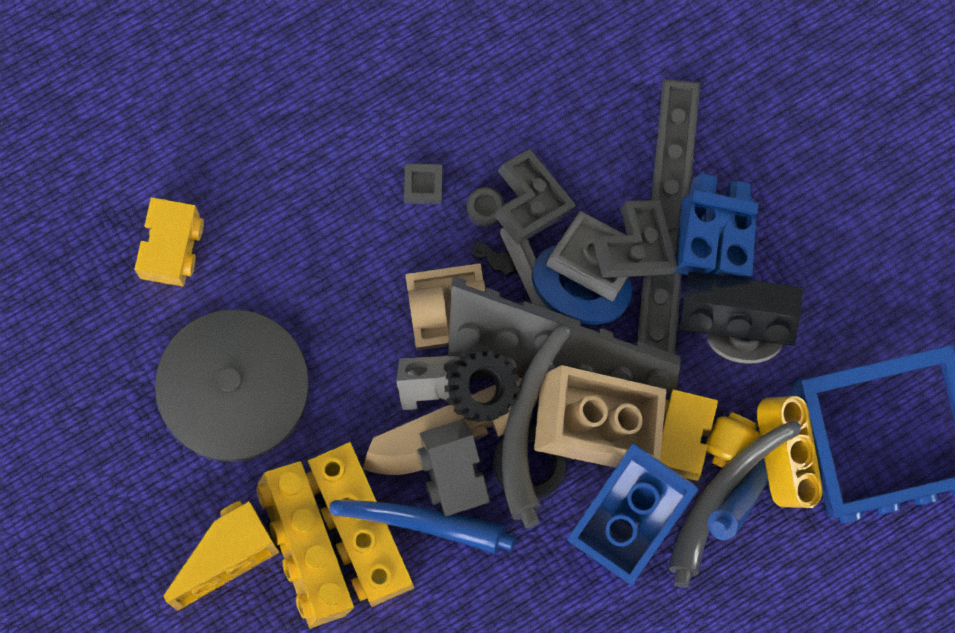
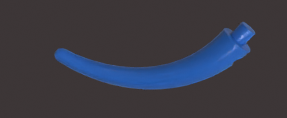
[708,378,805,540]
[329,500,517,555]

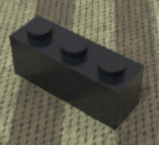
[680,271,803,346]

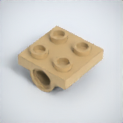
[405,263,485,351]

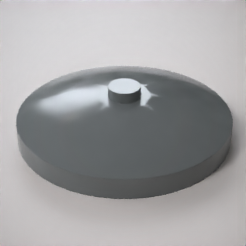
[155,310,309,462]

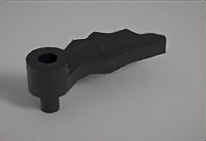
[471,241,518,275]

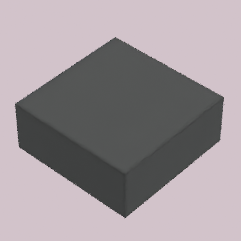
[404,164,443,205]

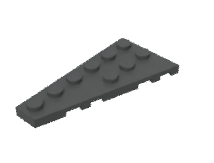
[448,276,680,395]

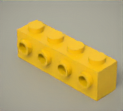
[306,442,414,607]
[256,461,354,629]

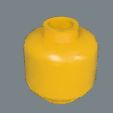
[706,412,760,468]

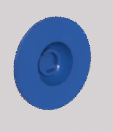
[532,245,632,325]

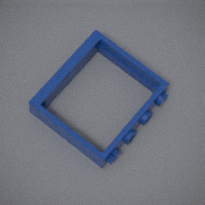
[795,345,955,523]

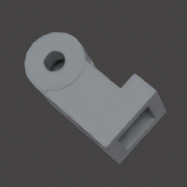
[396,356,471,410]

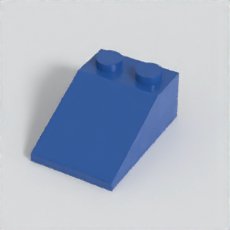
[567,443,699,585]

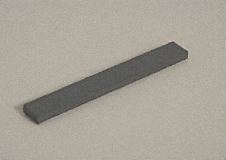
[637,79,700,354]

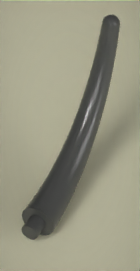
[502,324,571,528]
[668,421,801,588]

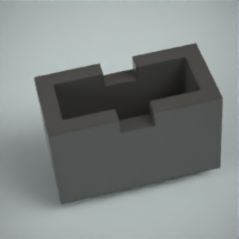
[417,419,490,516]

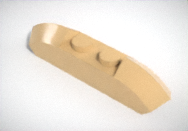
[363,378,540,475]

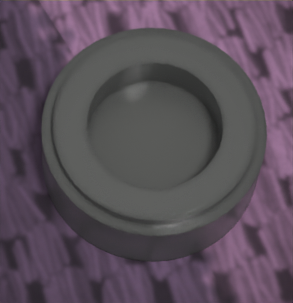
[467,187,504,227]

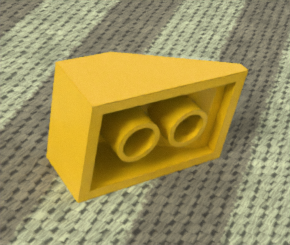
[164,501,279,611]

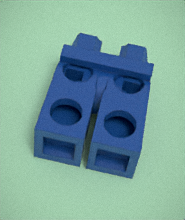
[674,173,758,280]

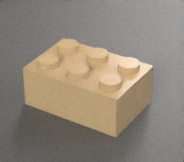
[534,365,666,468]

